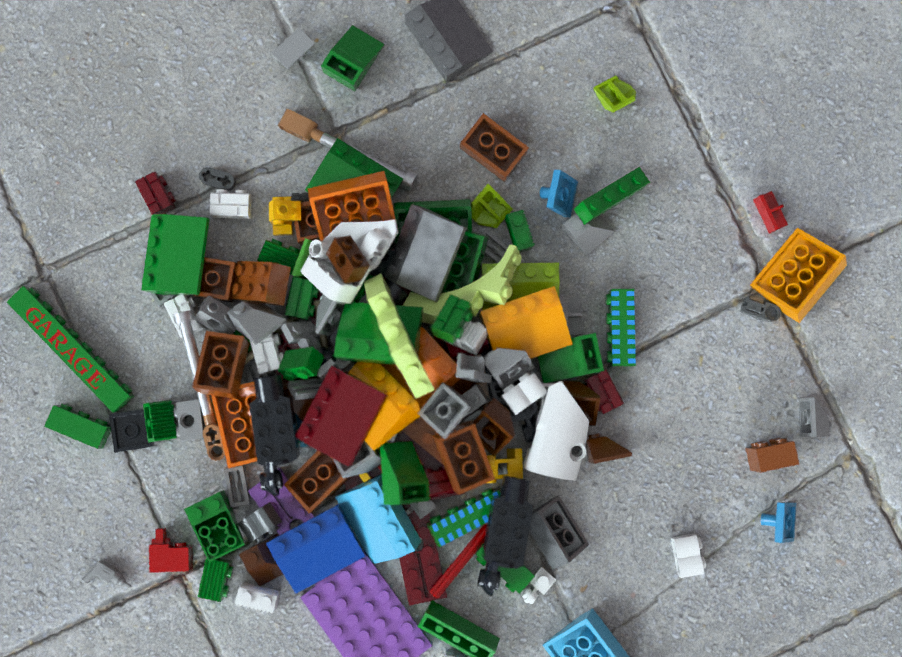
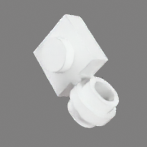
[522,567,556,604]

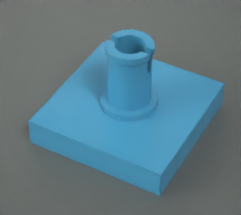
[540,170,578,218]
[761,502,797,543]

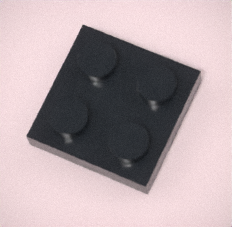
[109,409,154,453]

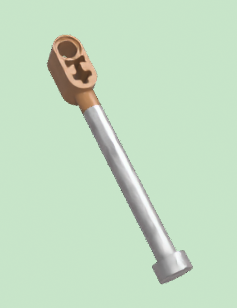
[278,109,418,191]
[172,310,225,461]

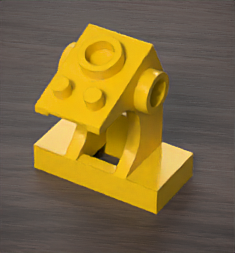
[269,197,301,236]
[487,448,523,483]

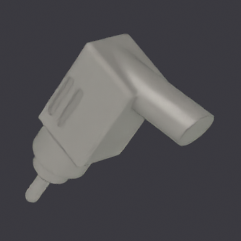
[81,560,131,588]

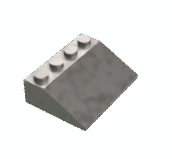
[404,0,493,83]
[384,204,466,302]

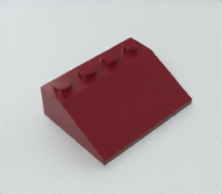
[295,365,387,467]

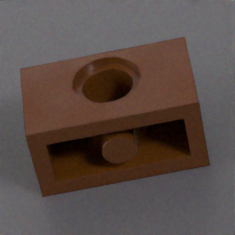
[326,235,370,284]

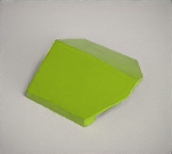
[593,76,636,113]
[471,184,513,228]

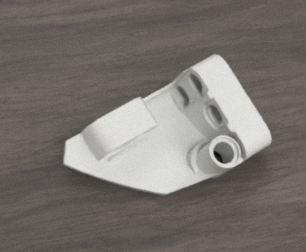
[300,220,398,304]
[523,381,589,481]

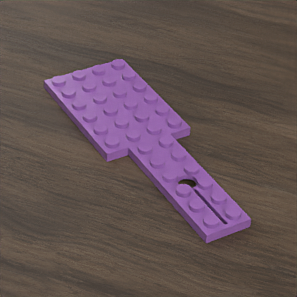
[248,468,432,657]

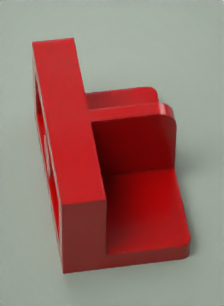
[753,191,788,234]

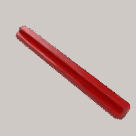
[430,523,487,599]

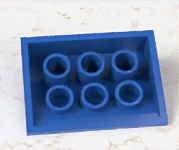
[266,504,366,593]

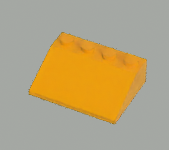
[750,228,847,323]
[479,286,572,359]
[349,362,420,451]

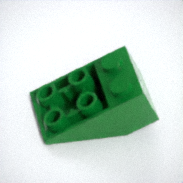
[321,25,384,92]
[537,333,604,383]
[380,441,430,505]
[184,490,245,563]

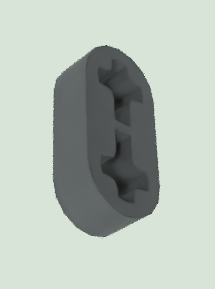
[199,167,236,191]

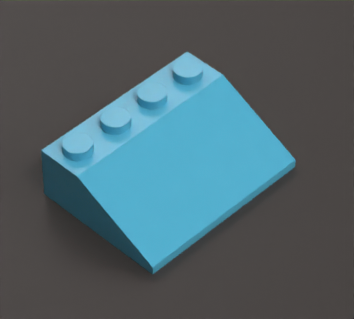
[335,474,422,564]
[543,608,630,657]

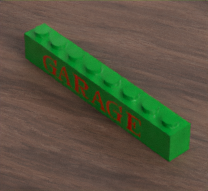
[7,286,135,413]

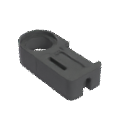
[740,296,781,322]

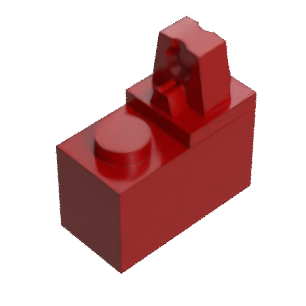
[149,528,193,573]

